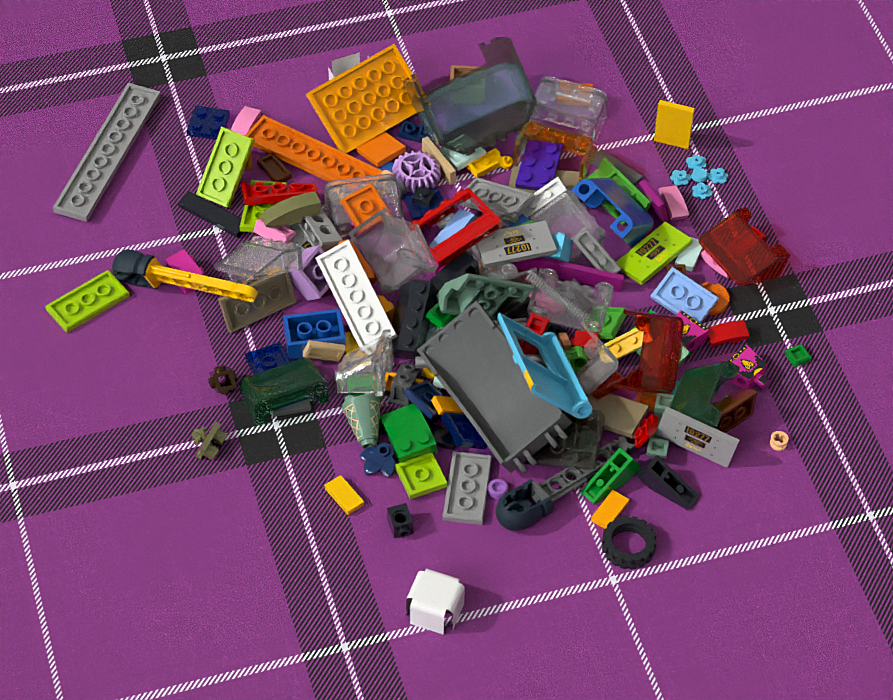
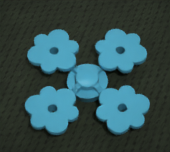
[670,155,728,199]

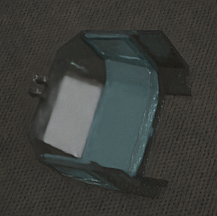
[402,37,537,156]

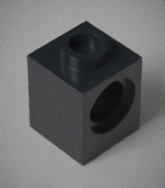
[387,503,413,538]

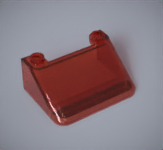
[698,207,791,286]

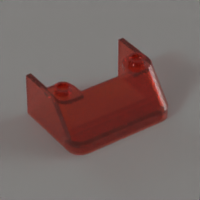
[613,310,684,394]

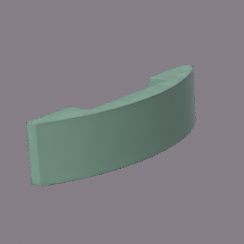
[646,392,676,459]

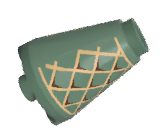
[342,391,381,449]

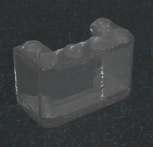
[527,76,608,146]

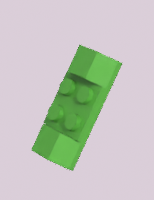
[584,158,651,226]

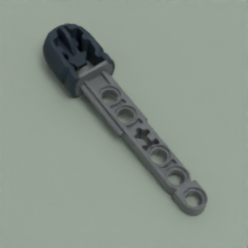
[496,435,638,531]

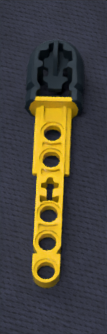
[112,249,258,302]

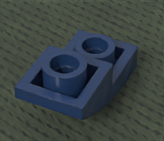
[397,120,439,143]

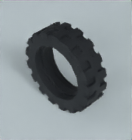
[602,516,657,569]

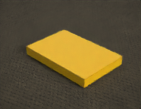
[654,100,695,149]

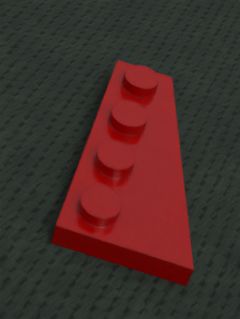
[241,181,318,206]

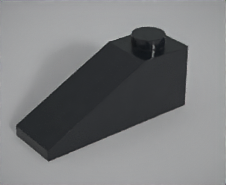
[635,455,700,510]

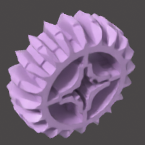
[392,150,441,194]

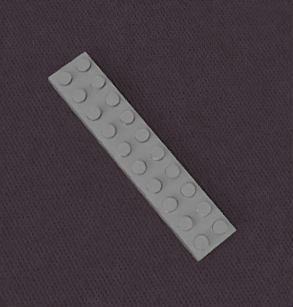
[53,83,161,222]

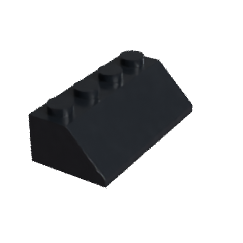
[385,279,438,359]

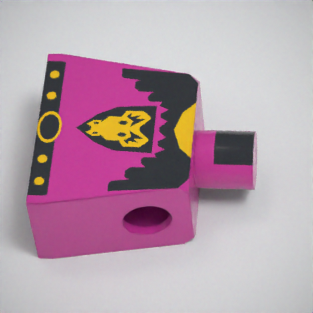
[669,310,709,352]
[721,345,770,389]

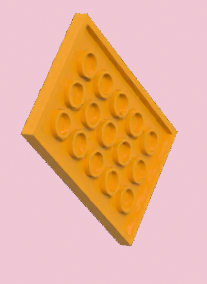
[306,43,431,154]

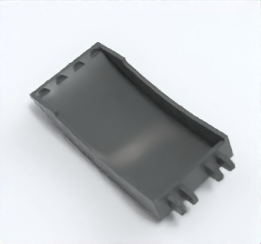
[417,301,572,473]

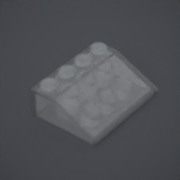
[214,236,303,279]

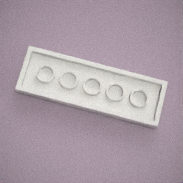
[316,240,397,354]

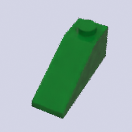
[580,448,641,505]

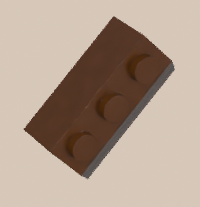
[695,389,757,433]

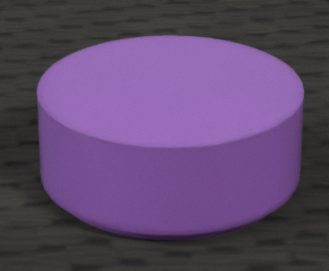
[488,479,508,499]

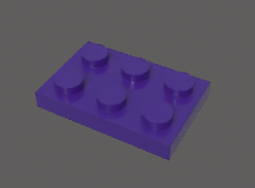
[515,139,563,191]

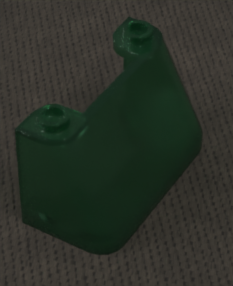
[239,358,329,426]
[669,361,740,428]

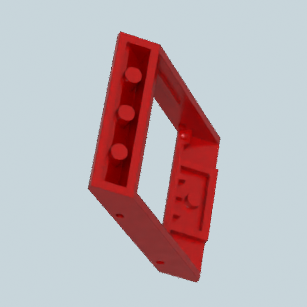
[407,188,503,268]

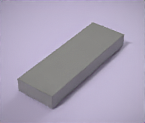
[571,227,621,273]

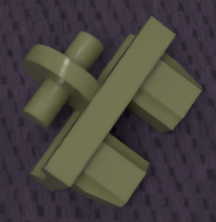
[192,421,227,460]

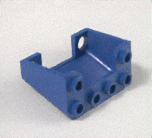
[572,178,654,249]

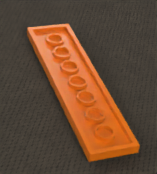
[245,115,383,193]

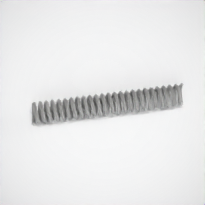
[526,270,590,322]

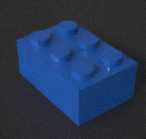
[283,309,346,360]

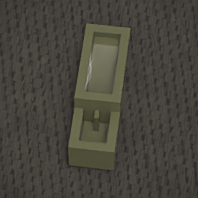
[261,191,321,228]

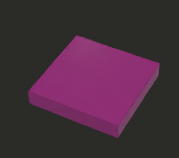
[639,179,670,224]

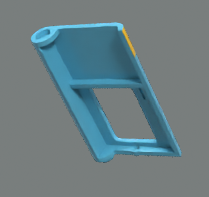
[497,313,593,419]

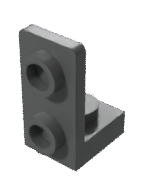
[389,363,420,406]

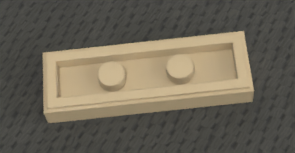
[422,136,456,185]

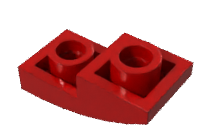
[708,320,750,347]
[634,413,659,449]

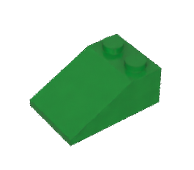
[380,403,438,463]

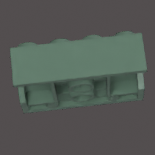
[437,273,534,321]

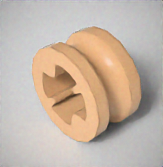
[770,431,789,451]

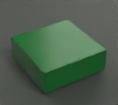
[785,344,812,368]

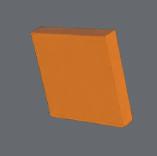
[356,131,407,168]
[340,183,391,232]

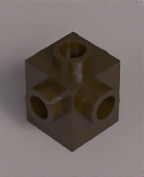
[208,365,238,394]

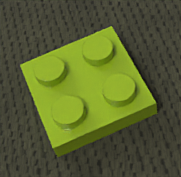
[395,452,447,500]

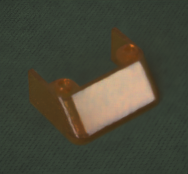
[513,122,597,182]

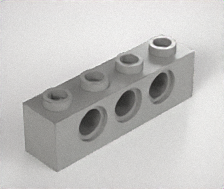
[293,196,343,252]

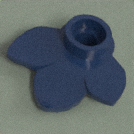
[360,443,396,478]

